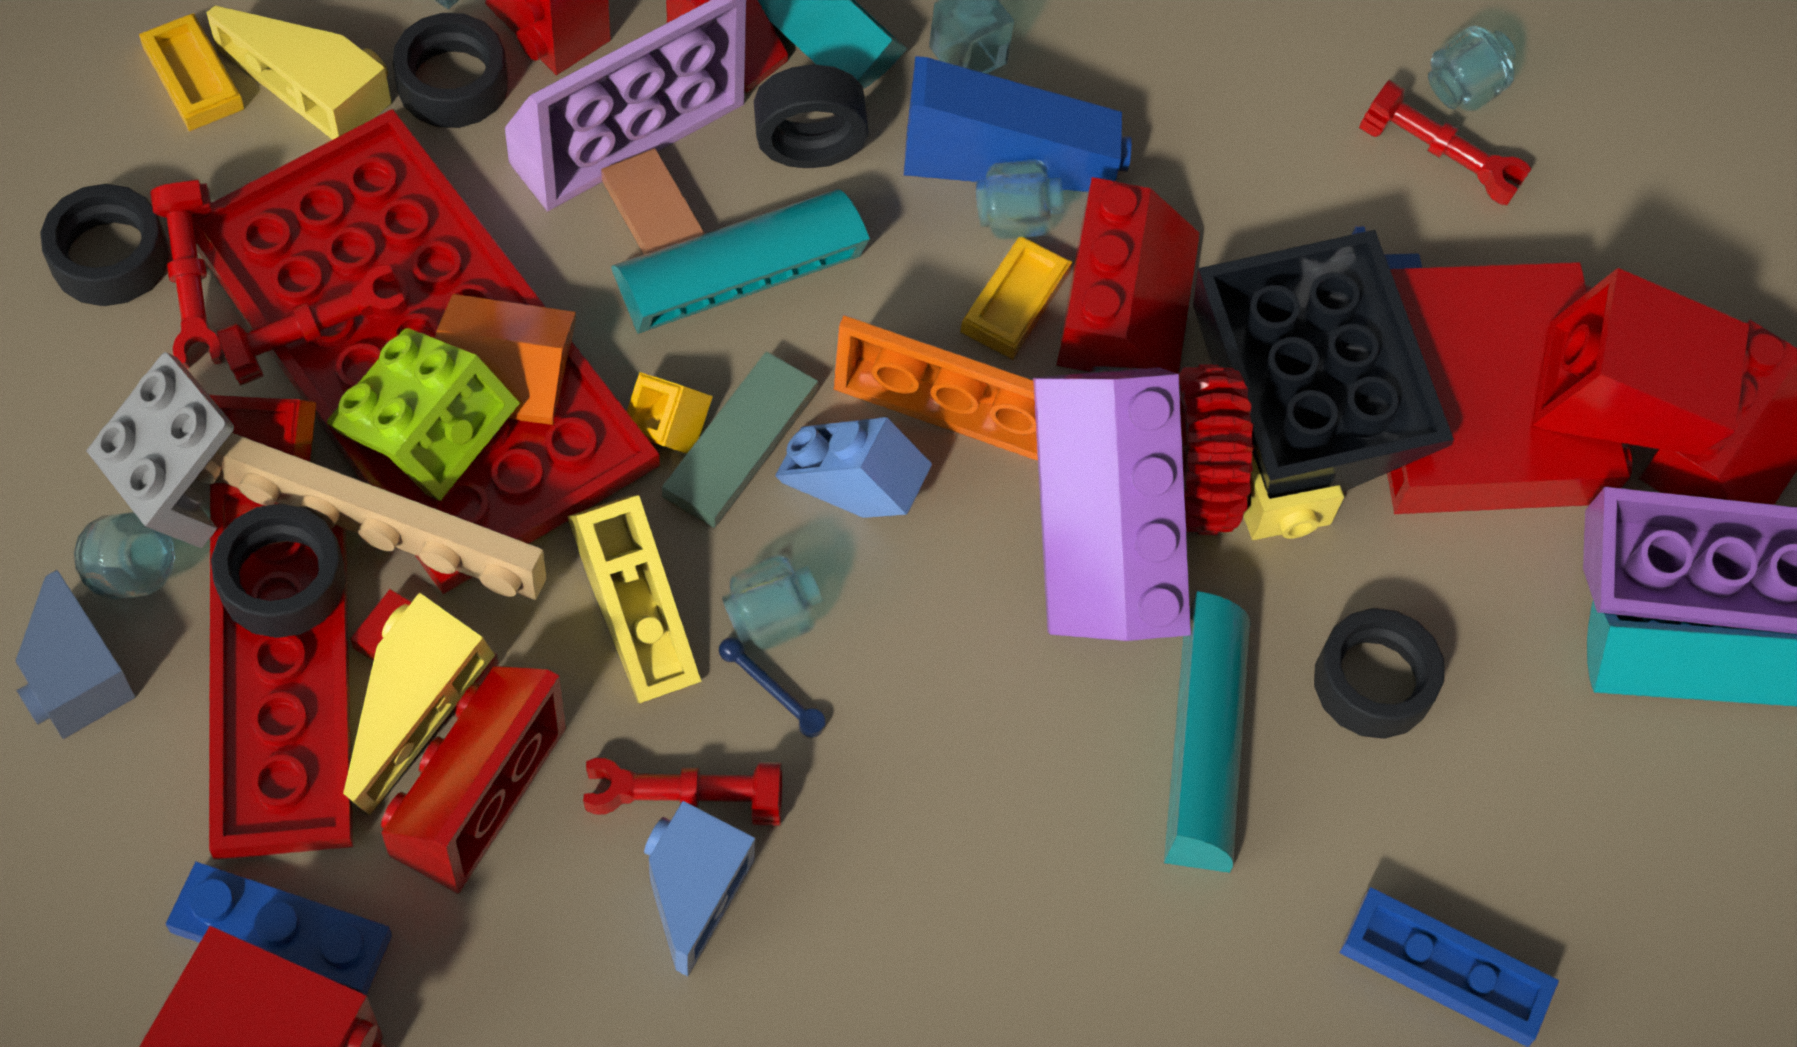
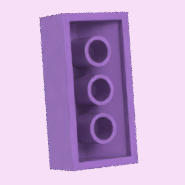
[1033,368,1191,641]
[1583,487,1797,634]

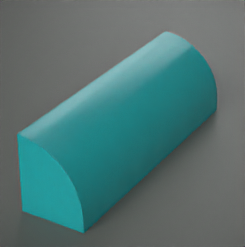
[758,0,908,89]
[611,189,870,334]
[1164,591,1251,873]
[1587,601,1797,707]

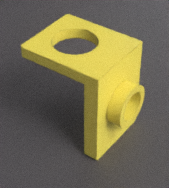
[1243,452,1344,541]

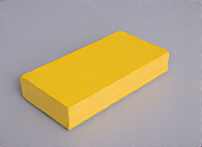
[139,13,244,131]
[960,235,1072,360]

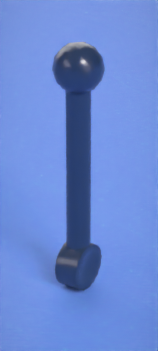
[718,637,825,738]

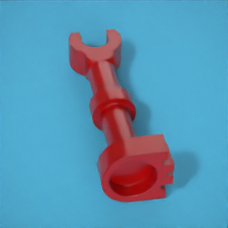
[1359,79,1531,206]
[150,179,224,369]
[216,265,408,386]
[583,758,783,826]

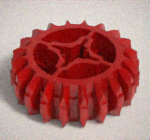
[1178,364,1254,535]

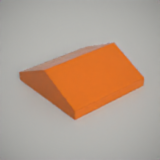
[435,294,576,425]

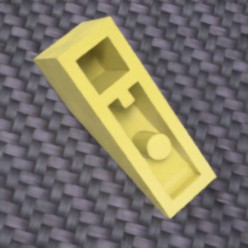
[206,5,392,140]
[567,495,702,703]
[343,593,495,815]

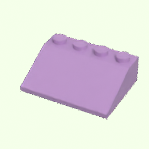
[505,0,746,212]

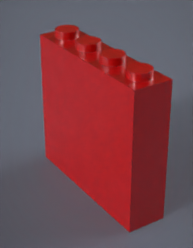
[1387,262,1632,514]

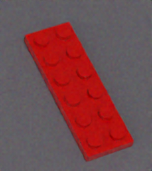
[209,483,353,860]

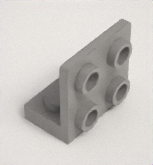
[86,352,234,548]

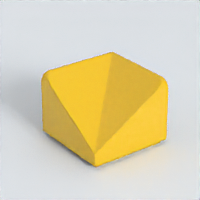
[627,372,713,454]

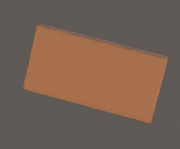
[601,148,705,254]

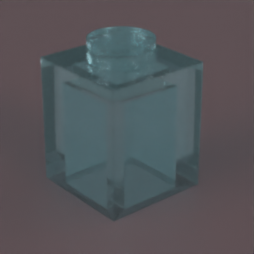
[929,0,1015,74]

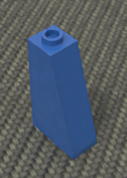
[904,56,1132,192]

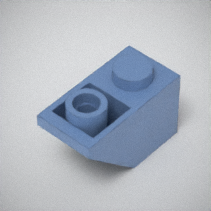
[775,417,932,518]

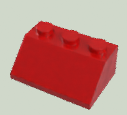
[1056,177,1200,374]
[1639,319,1797,505]
[381,666,566,894]

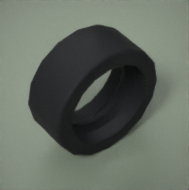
[392,13,508,128]
[753,64,869,168]
[40,184,169,306]
[211,503,346,638]
[1314,608,1444,739]

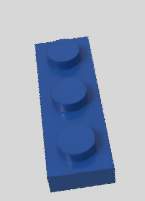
[166,861,392,995]
[1339,887,1559,1047]

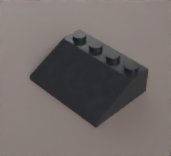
[1193,230,1454,499]

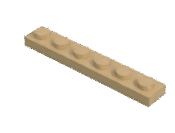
[195,433,547,600]

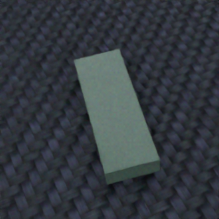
[662,351,818,528]

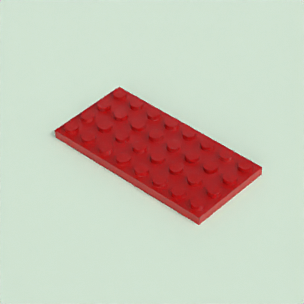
[192,109,660,595]

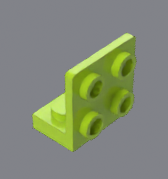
[327,328,520,501]

